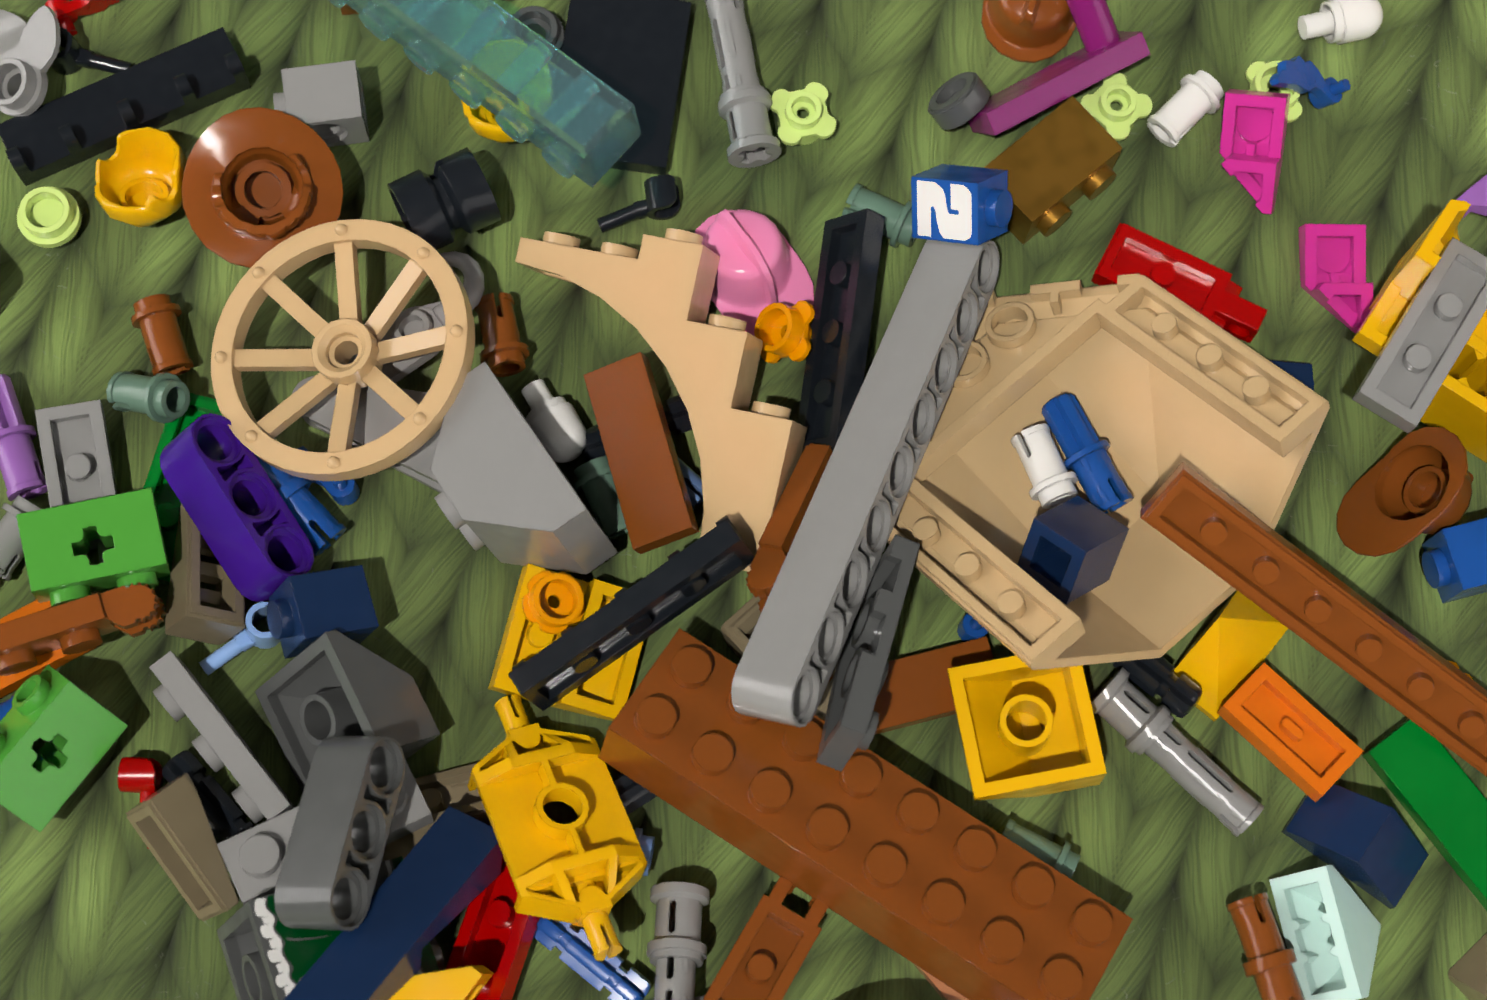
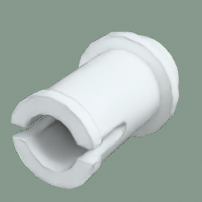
[1147,70,1224,148]
[1011,423,1078,509]

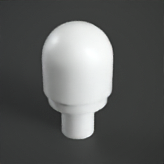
[1298,0,1383,45]
[521,379,586,463]

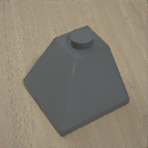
[255,630,440,793]

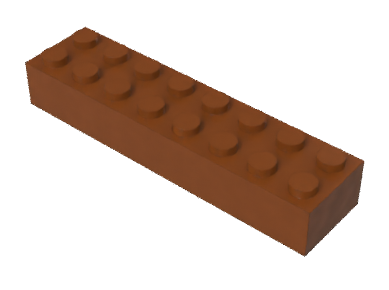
[598,628,1133,1000]

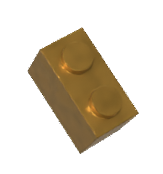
[984,96,1122,244]

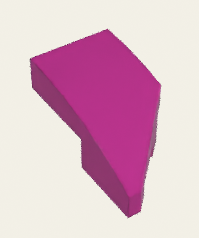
[1220,89,1290,214]
[1299,224,1373,334]

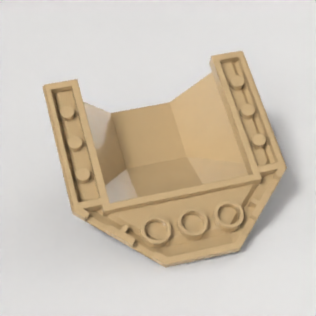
[887,273,1330,670]

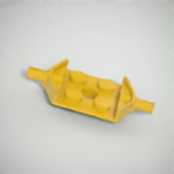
[467,694,647,961]

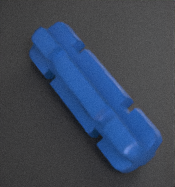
[534,917,651,1000]

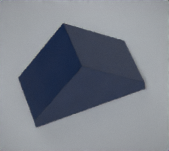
[1282,784,1429,909]

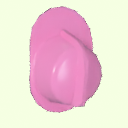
[694,209,814,335]

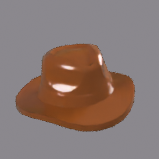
[181,107,343,268]

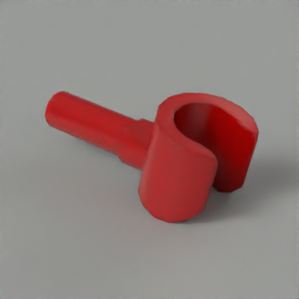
[118,757,164,849]

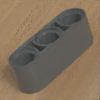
[274,736,405,931]

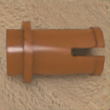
[475,292,530,377]
[131,294,194,376]

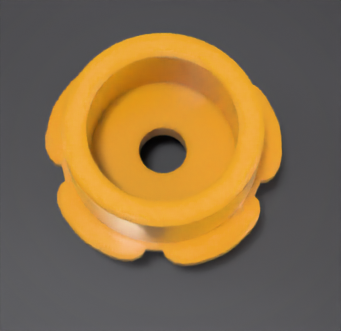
[522,571,585,634]

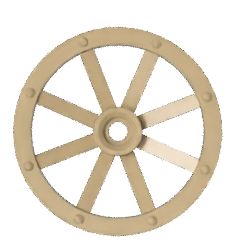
[211,219,475,481]

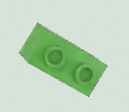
[16,488,171,607]
[0,664,128,832]

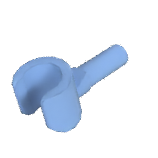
[199,601,280,675]

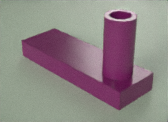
[968,0,1151,136]

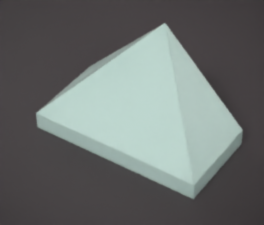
[1269,865,1381,1000]

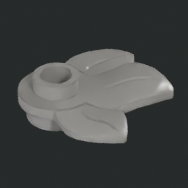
[0,5,61,117]

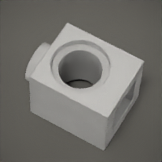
[273,60,370,147]

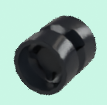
[387,147,501,250]

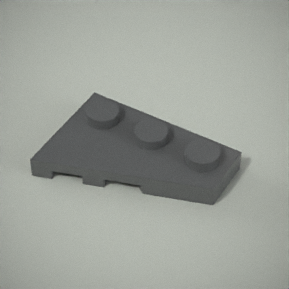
[816,535,920,771]

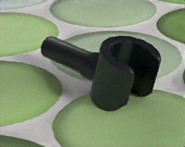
[51,27,133,75]
[597,175,680,233]

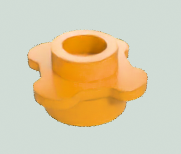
[754,300,815,364]

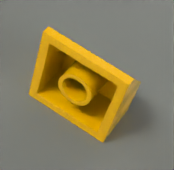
[947,655,1107,800]

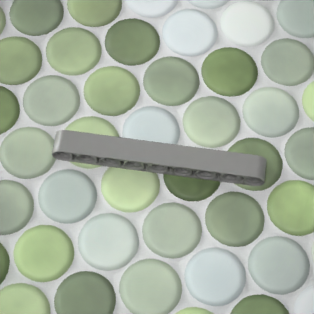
[731,239,1000,727]

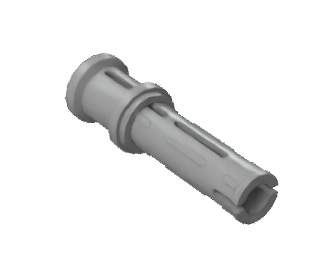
[705,0,781,168]
[1090,667,1265,837]
[646,882,710,1000]

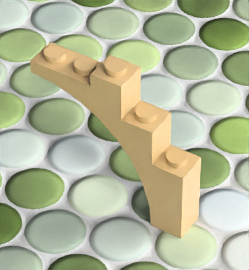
[515,228,807,572]

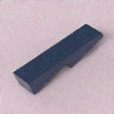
[284,806,503,1000]

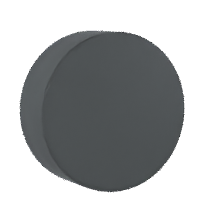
[928,72,990,130]

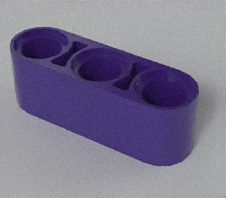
[160,413,314,602]

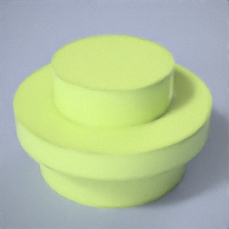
[17,186,82,248]

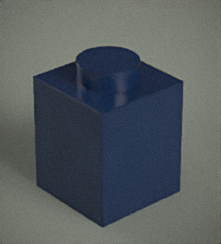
[1017,495,1129,605]
[267,565,379,659]

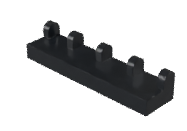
[0,27,252,186]
[797,208,885,452]
[508,515,755,711]

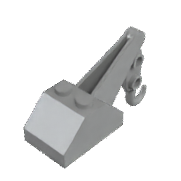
[292,251,618,574]

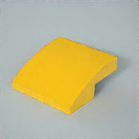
[488,563,644,721]

